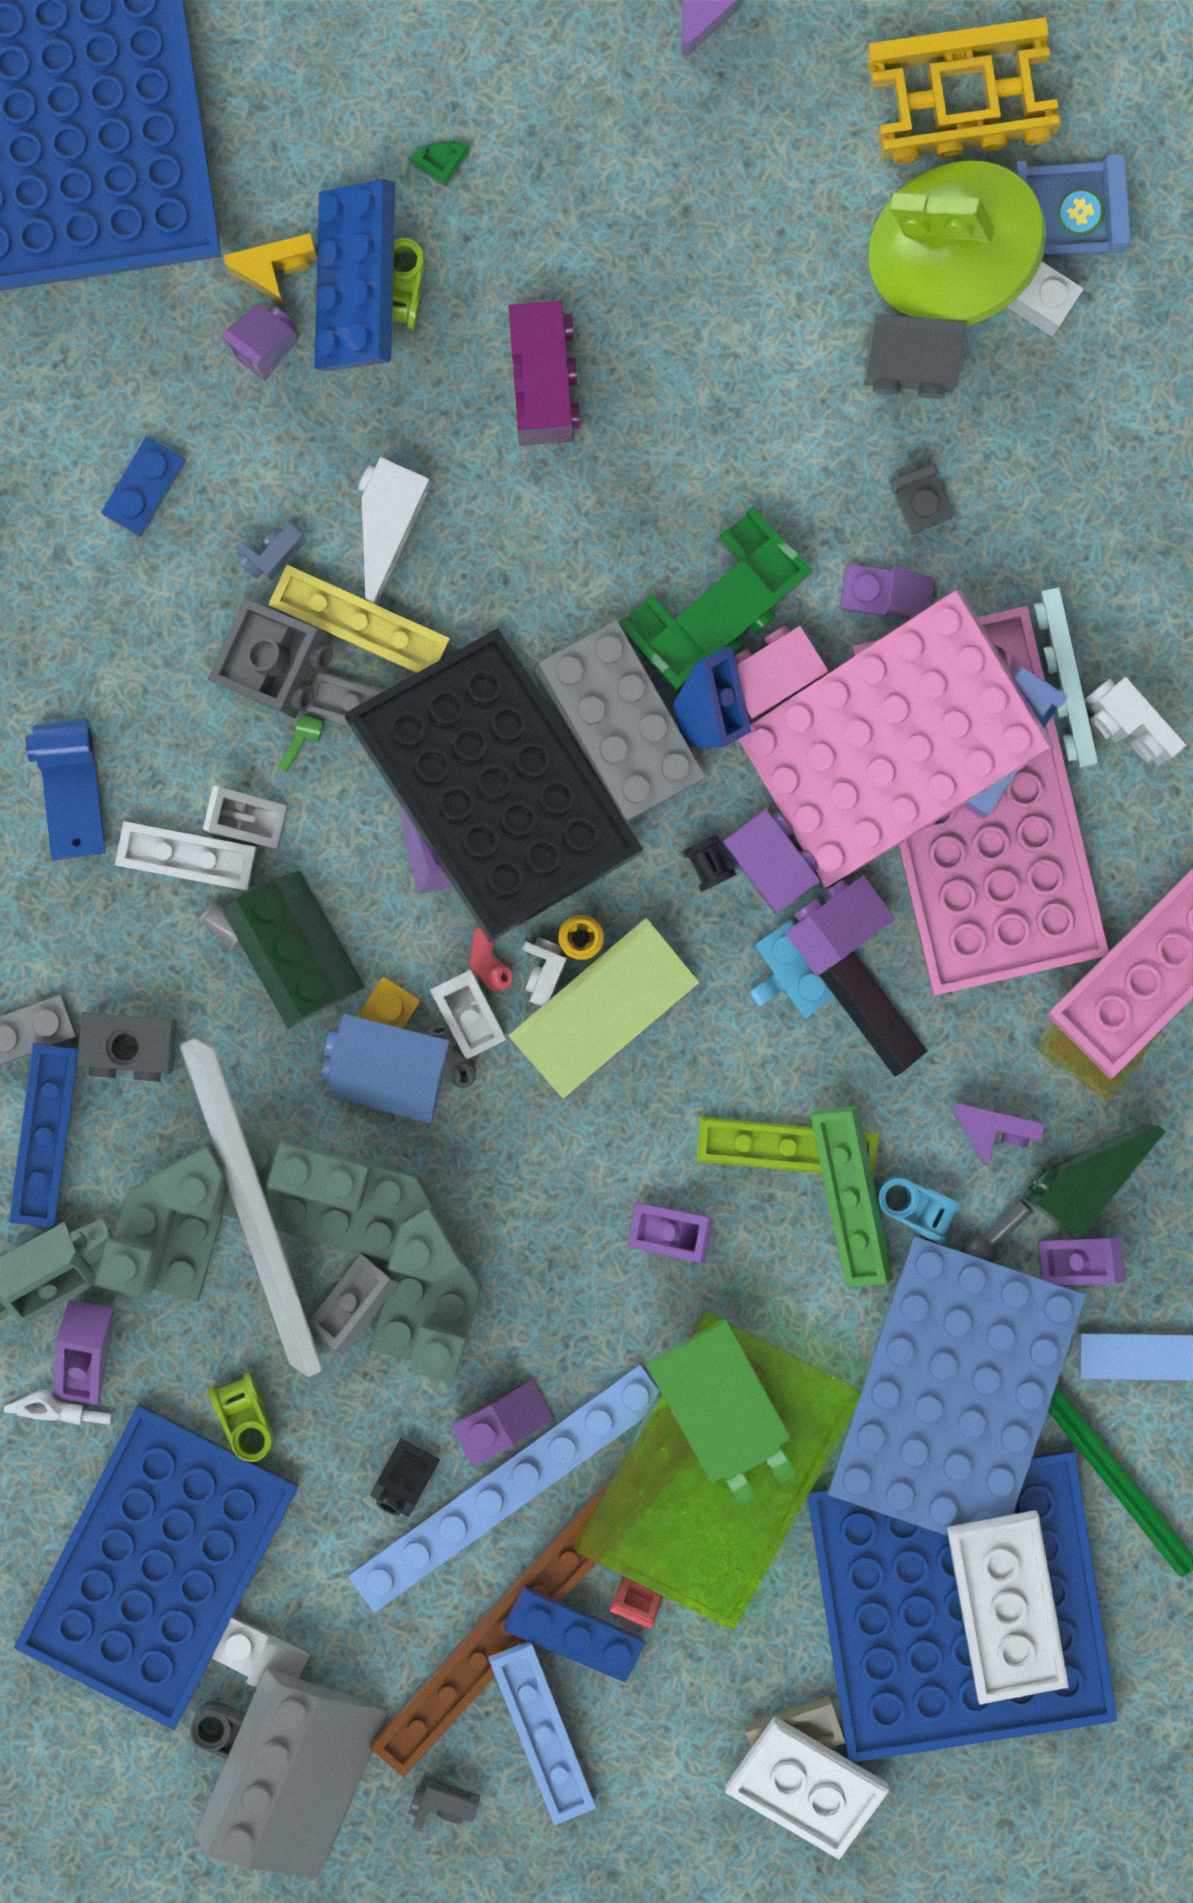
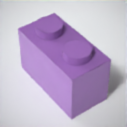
[722,809,820,915]
[785,875,896,976]

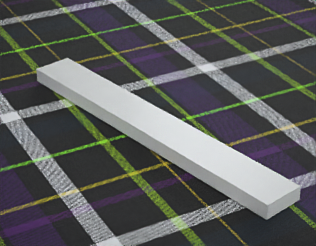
[180,1039,322,1377]

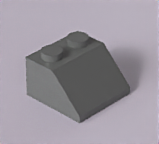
[864,314,966,399]

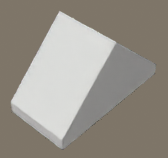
[203,786,287,849]

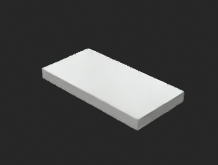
[946,1510,1069,1705]

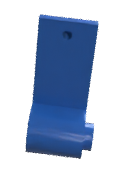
[25,718,106,861]

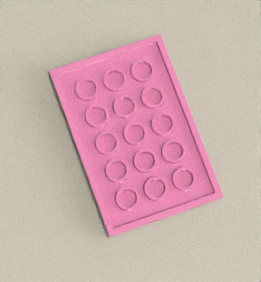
[738,590,1055,888]

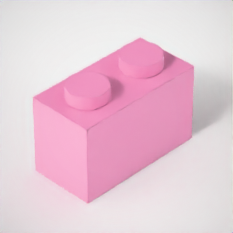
[735,625,829,723]

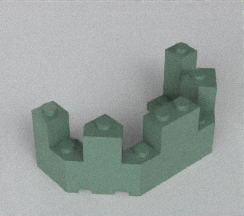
[95,1128,482,1384]

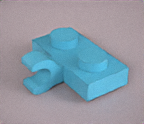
[747,920,836,1019]

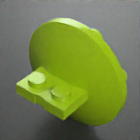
[868,161,1047,327]

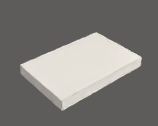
[725,1716,889,1860]

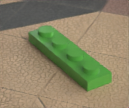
[810,1106,893,1287]

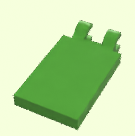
[645,1319,796,1507]

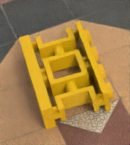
[866,17,1062,164]

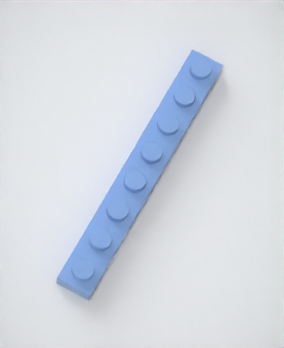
[348,1364,666,1613]

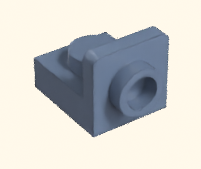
[234,523,307,581]

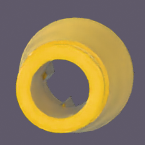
[559,915,604,960]

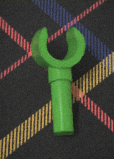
[278,715,325,772]

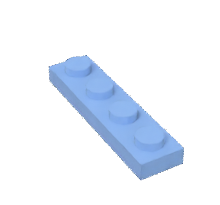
[488,1641,596,1825]

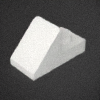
[430,970,506,1059]
[212,1615,311,1687]

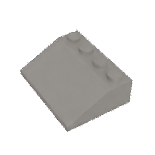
[195,1667,388,1878]

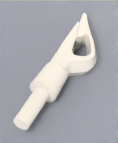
[4,1390,112,1425]

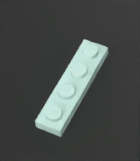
[1034,587,1098,770]

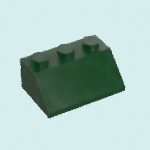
[222,871,365,1029]

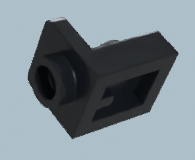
[370,1438,440,1517]

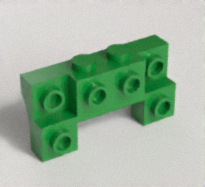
[618,506,813,691]

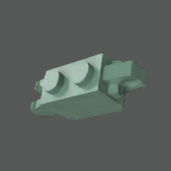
[0,1219,114,1323]

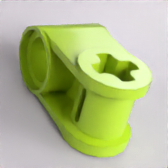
[392,238,426,330]
[208,1371,276,1462]

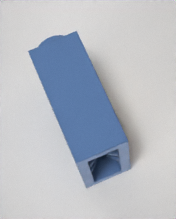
[321,1014,450,1123]

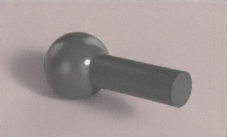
[961,1199,1033,1263]

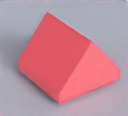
[608,1575,664,1629]

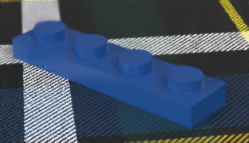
[8,1043,78,1228]

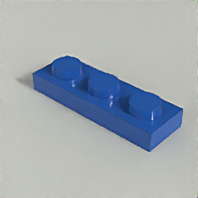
[503,1586,645,1683]

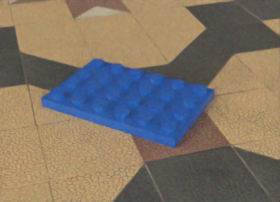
[14,1403,299,1730]

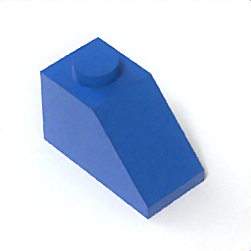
[673,647,751,748]

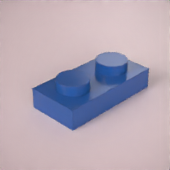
[101,436,186,537]

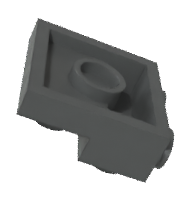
[208,598,333,719]

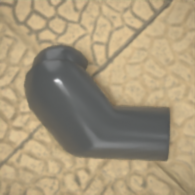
[428,1025,476,1088]

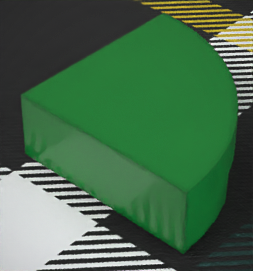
[409,141,471,187]

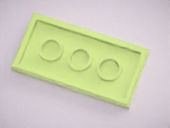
[508,918,699,1099]

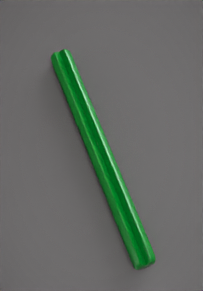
[1048,1383,1193,1577]

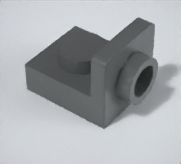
[890,461,953,535]
[408,1777,480,1832]

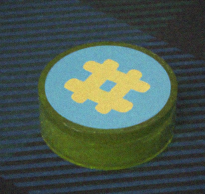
[1058,189,1105,236]

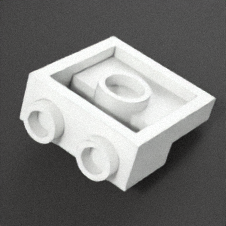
[1084,677,1186,765]

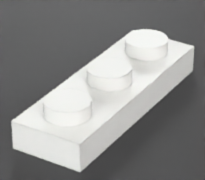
[115,821,257,892]

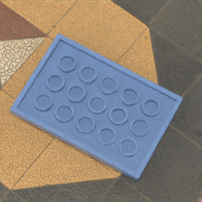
[827,1236,1086,1536]

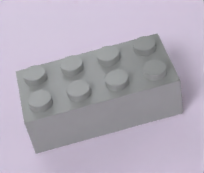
[534,620,705,824]

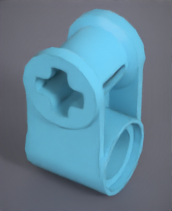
[875,1176,964,1246]

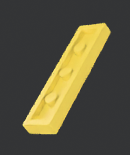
[268,565,450,673]

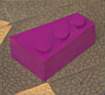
[508,301,581,446]

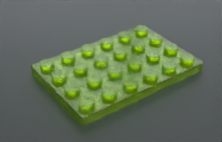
[574,1309,861,1631]

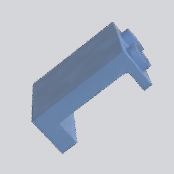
[1012,154,1131,258]

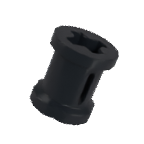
[682,835,737,892]

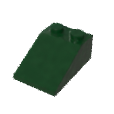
[1026,1124,1166,1238]

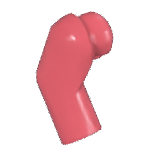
[469,928,513,991]

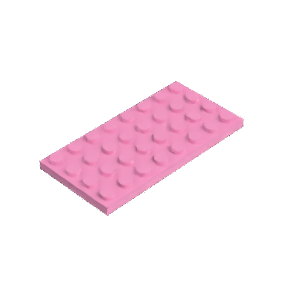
[851,606,1109,996]

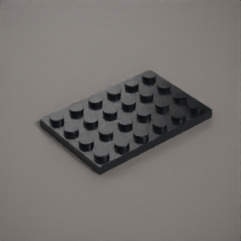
[345,628,643,942]

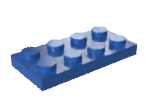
[314,179,395,371]

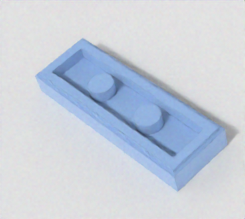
[1079,1332,1193,1381]

